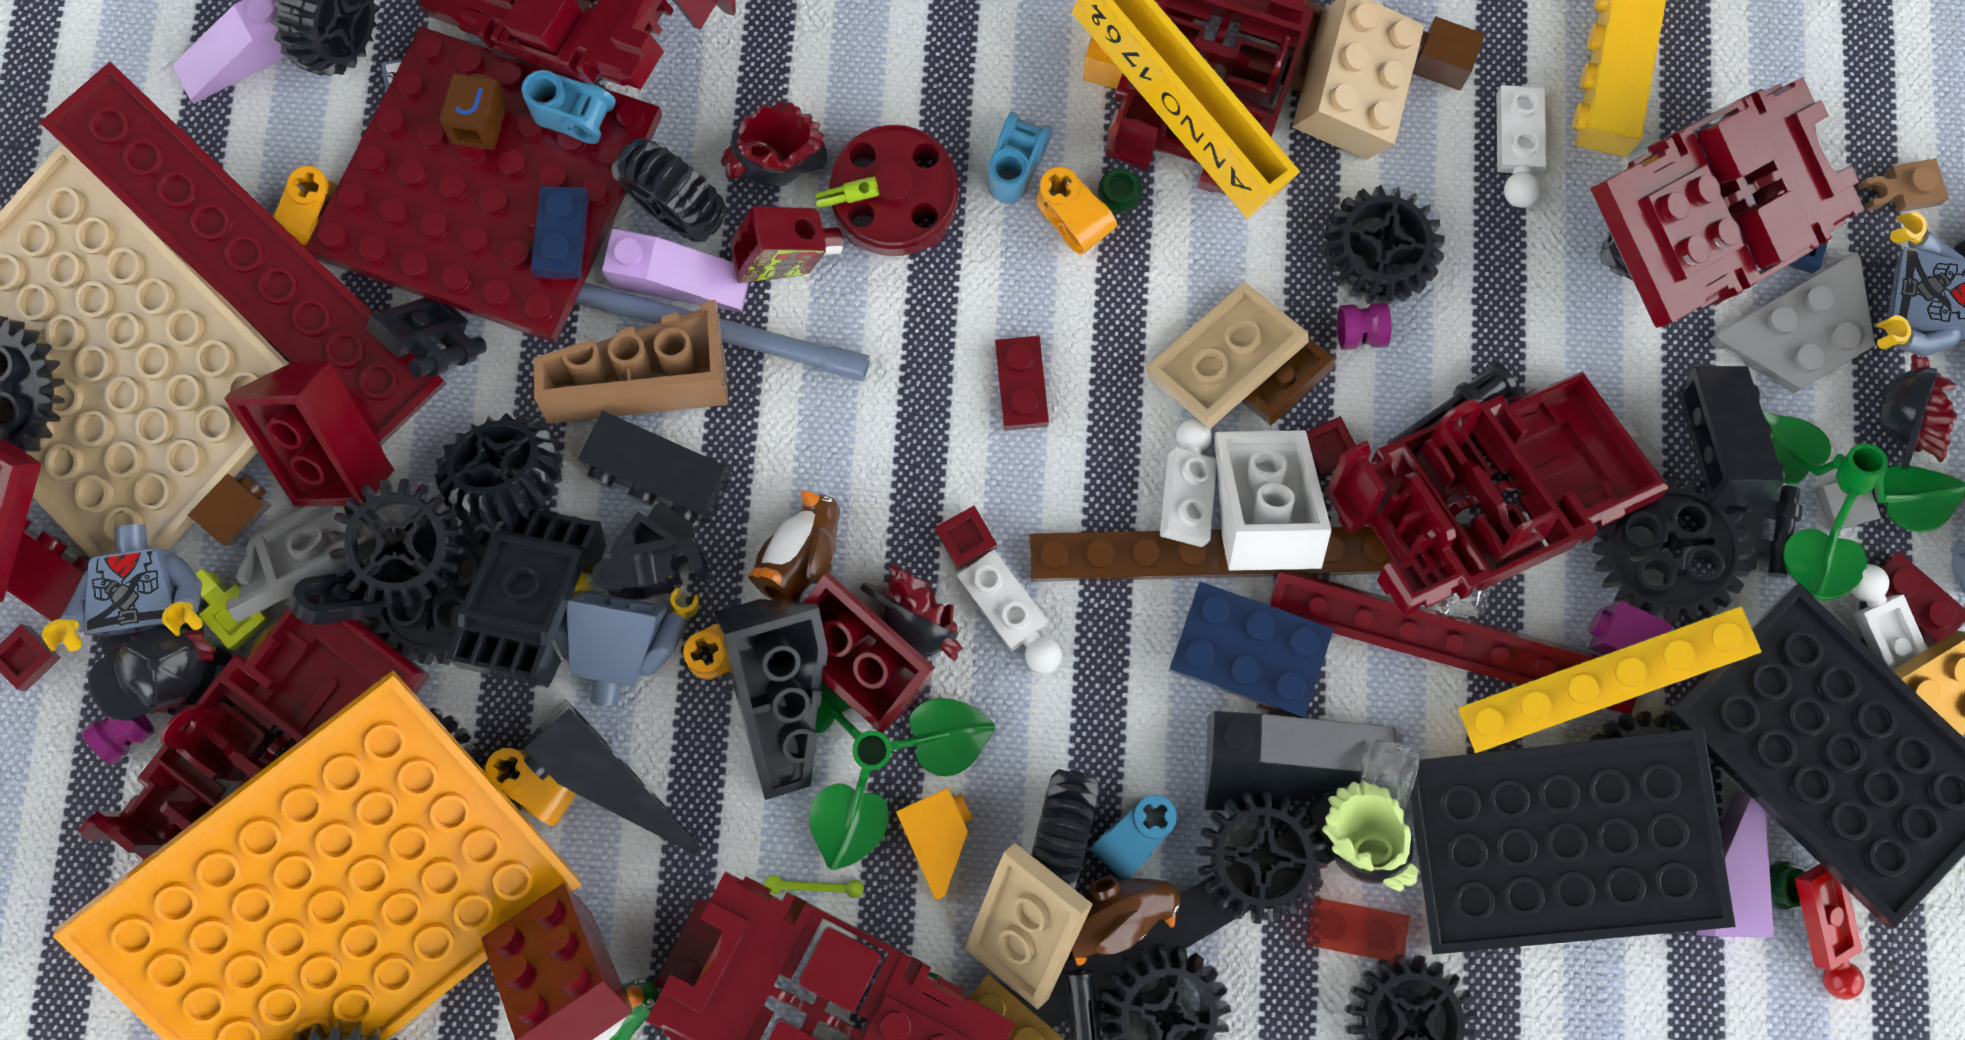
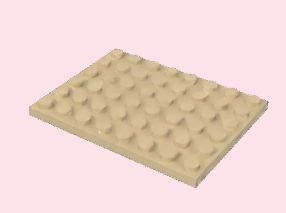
[0,143,289,559]

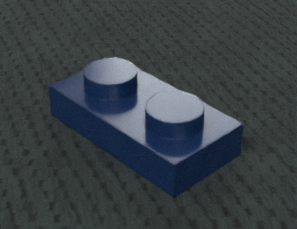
[531,186,589,279]

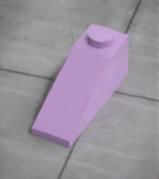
[172,0,287,104]
[602,229,749,313]
[1697,791,1774,937]

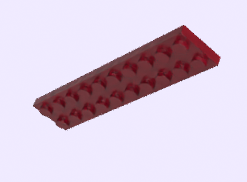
[39,61,447,446]

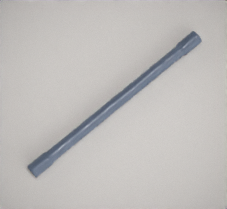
[575,282,870,382]

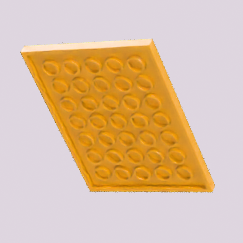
[53,670,582,1040]

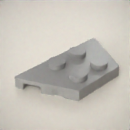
[1709,252,1875,394]
[226,506,406,622]

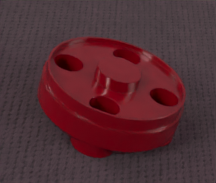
[829,125,959,256]

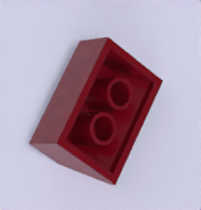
[224,361,394,506]
[803,572,935,733]

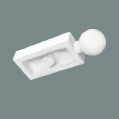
[1496,85,1547,207]
[1160,418,1216,547]
[957,549,1062,674]
[1851,564,1927,670]

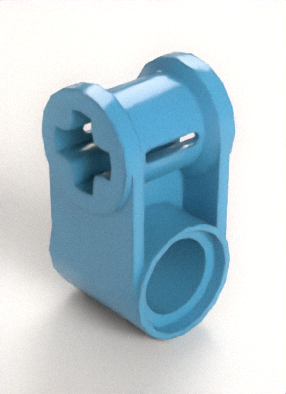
[522,70,616,144]
[988,112,1053,203]
[1089,795,1177,879]

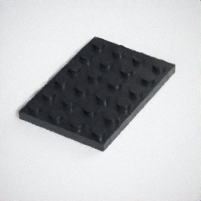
[1666,583,1965,929]
[1405,728,1736,955]

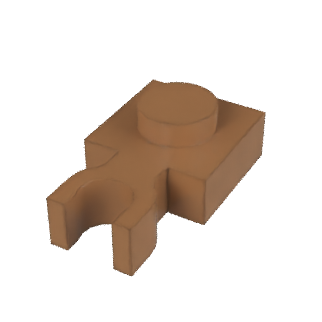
[1858,158,1949,213]

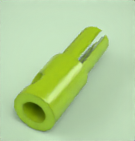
[815,176,879,208]

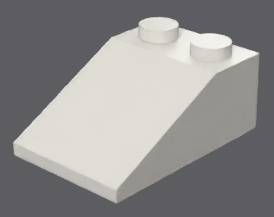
[1214,430,1331,570]

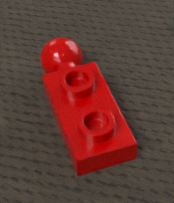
[1795,863,1865,1000]

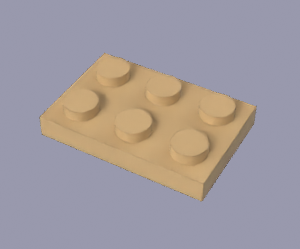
[1146,281,1309,429]
[964,843,1093,1010]

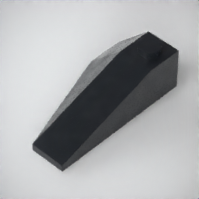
[714,599,828,800]
[523,699,701,854]
[1204,711,1395,811]

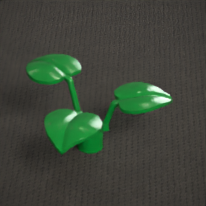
[1762,409,1965,600]
[809,680,995,870]

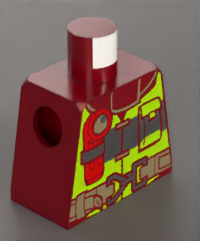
[730,206,843,283]

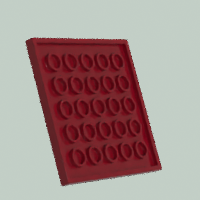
[305,26,663,344]

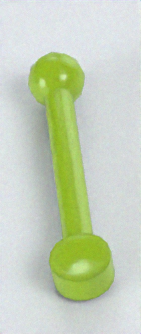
[764,875,864,898]

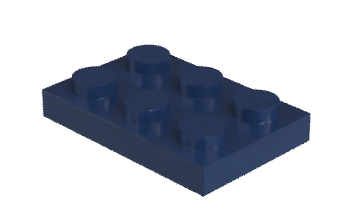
[1168,581,1334,718]

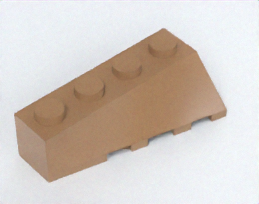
[534,299,728,424]

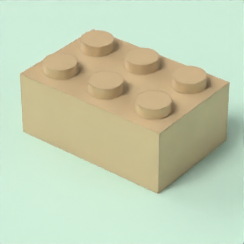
[1292,0,1424,160]

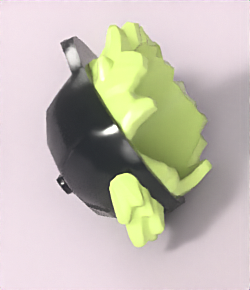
[1309,781,1419,891]

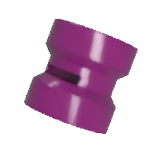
[1337,302,1392,350]
[82,715,155,765]

